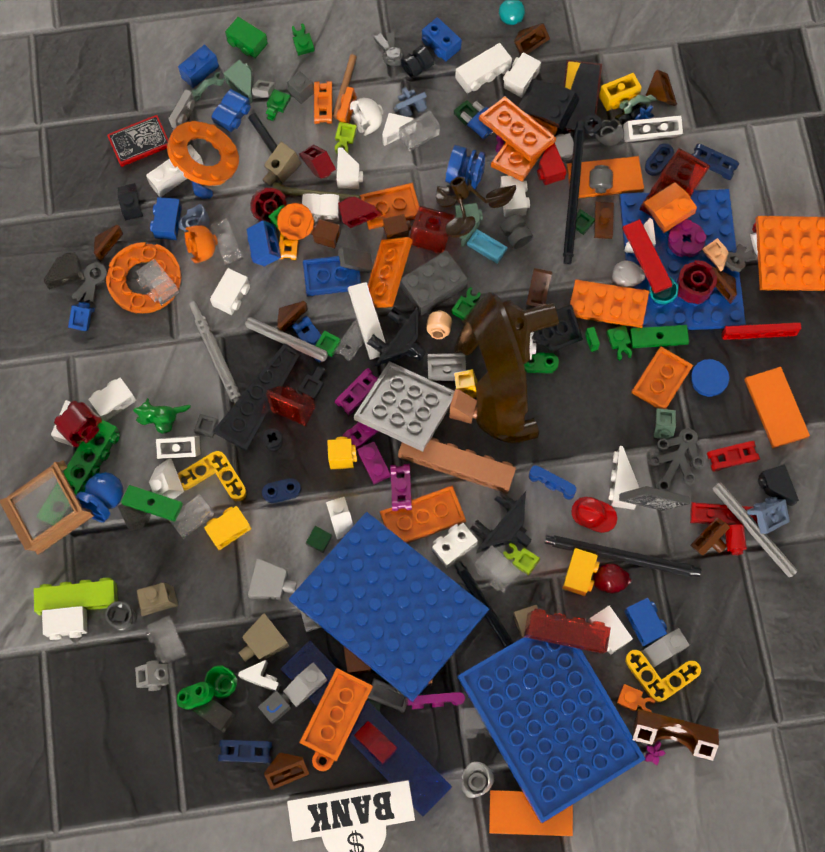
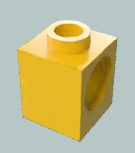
[454,369,478,398]

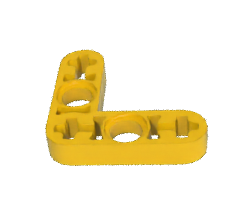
[178,451,246,501]
[625,650,701,703]

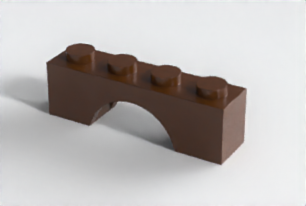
[632,709,719,761]

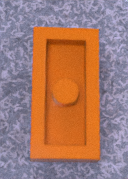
[337,87,357,124]

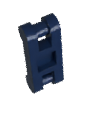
[689,144,739,180]
[218,740,272,763]

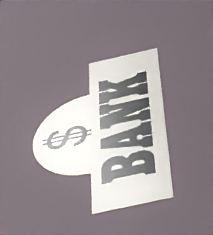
[287,780,415,852]

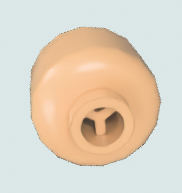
[426,310,452,339]

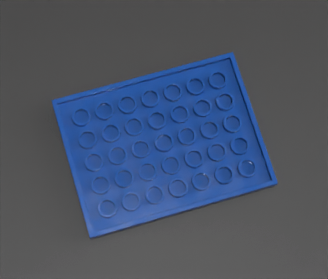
[619,189,746,330]
[289,512,489,702]
[457,616,645,823]

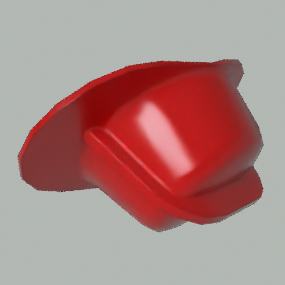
[571,497,617,533]

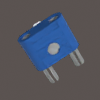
[461,101,493,139]

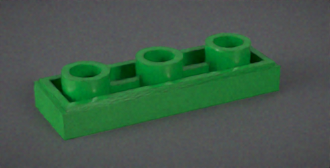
[630,325,689,348]
[121,485,183,522]

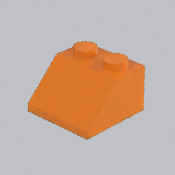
[644,183,697,233]

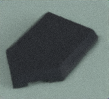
[532,304,583,351]

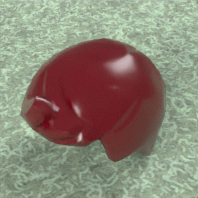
[593,563,632,594]

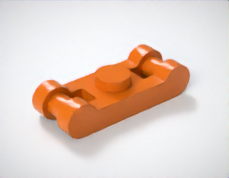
[314,81,333,124]

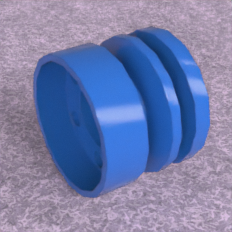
[445,145,485,190]

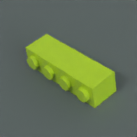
[34,578,118,615]

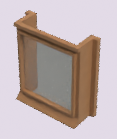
[0,460,94,555]

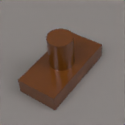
[594,202,614,239]
[526,268,552,307]
[690,517,730,556]

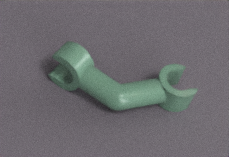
[191,72,225,102]
[620,94,657,114]

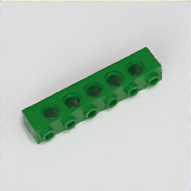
[37,420,120,527]

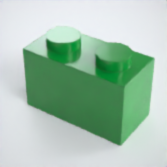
[225,17,268,58]

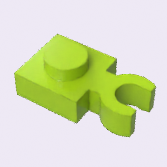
[335,122,357,154]
[503,543,540,576]

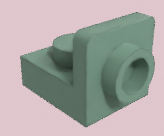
[654,408,676,439]

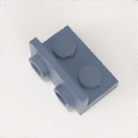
[747,497,790,534]

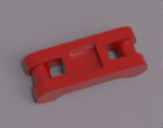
[707,441,760,472]

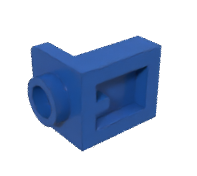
[68,302,95,331]

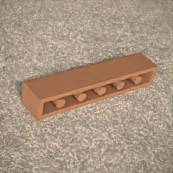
[398,438,516,494]

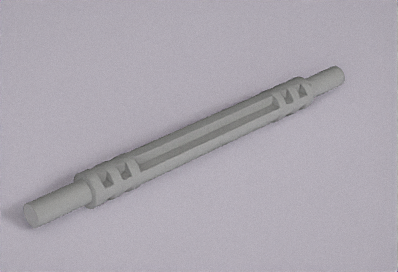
[189,301,241,404]

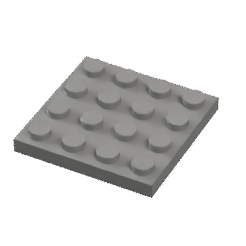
[354,361,455,452]

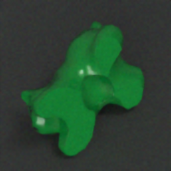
[133,398,191,434]

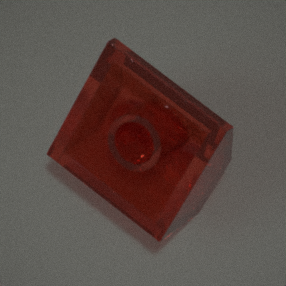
[410,206,455,253]

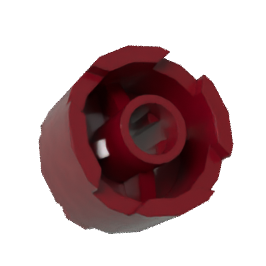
[676,260,717,304]
[54,400,102,447]

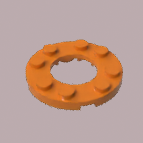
[167,121,239,186]
[106,242,181,314]

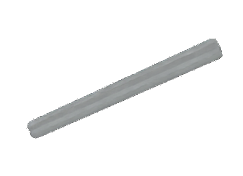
[713,482,797,577]

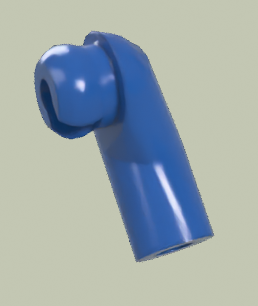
[192,181,213,199]

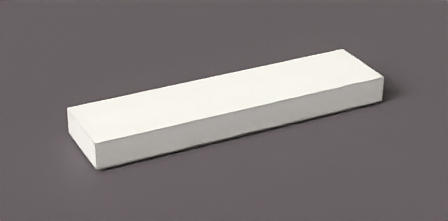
[348,282,386,360]

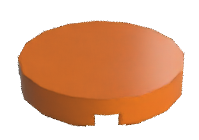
[277,203,314,241]

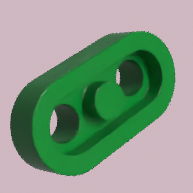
[524,353,559,373]
[177,682,214,710]

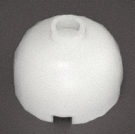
[350,98,383,136]

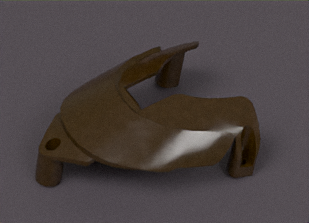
[454,292,559,443]

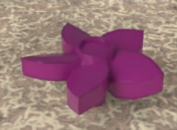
[644,741,666,766]

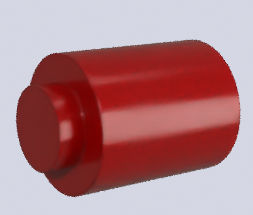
[725,525,747,555]

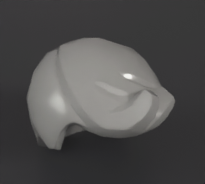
[612,261,645,288]
[461,761,494,798]

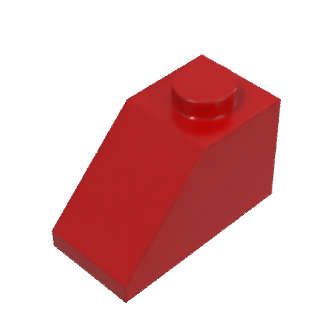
[537,143,566,185]

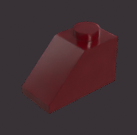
[299,145,336,179]
[338,196,383,228]
[354,721,397,764]

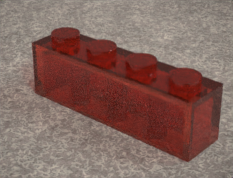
[524,609,611,654]

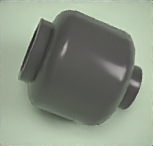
[589,165,613,193]

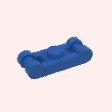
[291,316,322,363]
[529,466,576,500]

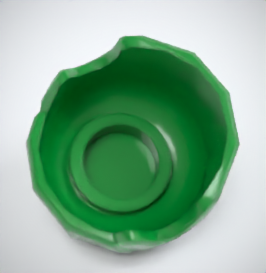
[205,665,237,699]

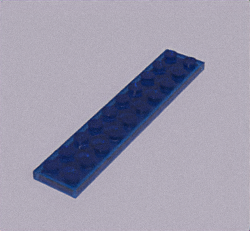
[281,641,452,817]

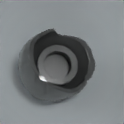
[596,119,623,146]

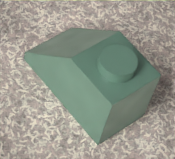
[224,60,253,104]
[455,203,483,247]

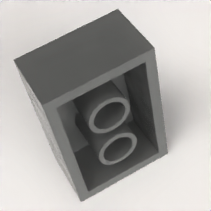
[400,250,468,316]

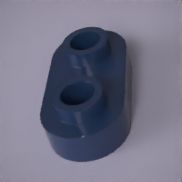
[645,143,674,176]
[262,478,301,503]

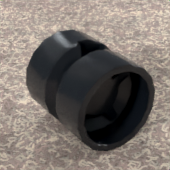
[401,45,434,79]

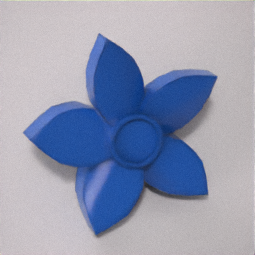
[634,105,654,120]

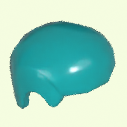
[499,0,525,25]
[649,277,679,305]

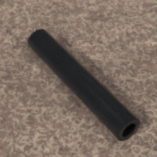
[248,113,277,153]

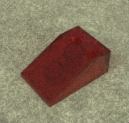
[266,386,316,427]

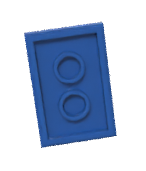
[303,256,361,297]

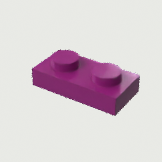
[357,442,391,485]

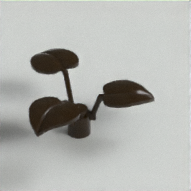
[436,176,516,237]

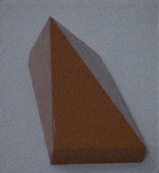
[514,23,550,56]
[646,70,677,106]
[94,225,123,262]
[712,267,737,304]
[277,301,308,332]
[264,752,309,790]

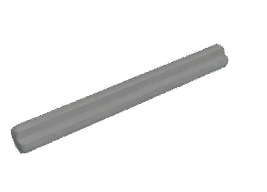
[245,317,328,361]

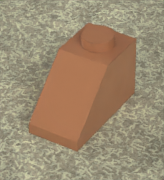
[449,388,477,424]

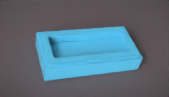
[467,229,508,264]

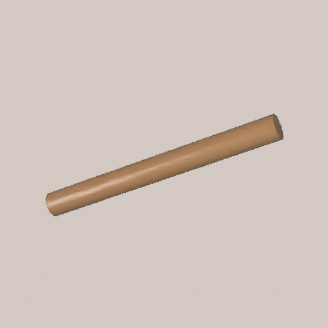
[332,54,357,119]

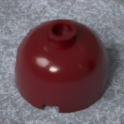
[250,187,287,224]

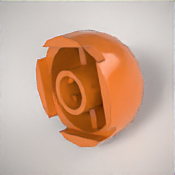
[184,225,218,263]

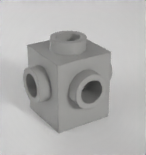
[135,661,169,691]

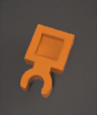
[616,684,655,712]

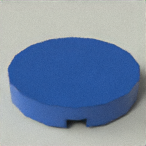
[690,359,729,397]

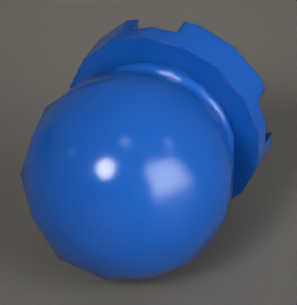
[76,472,124,523]

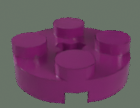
[668,219,706,257]

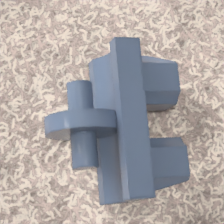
[393,87,427,117]

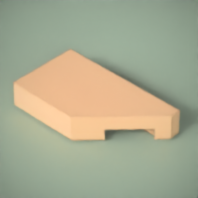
[702,238,729,272]

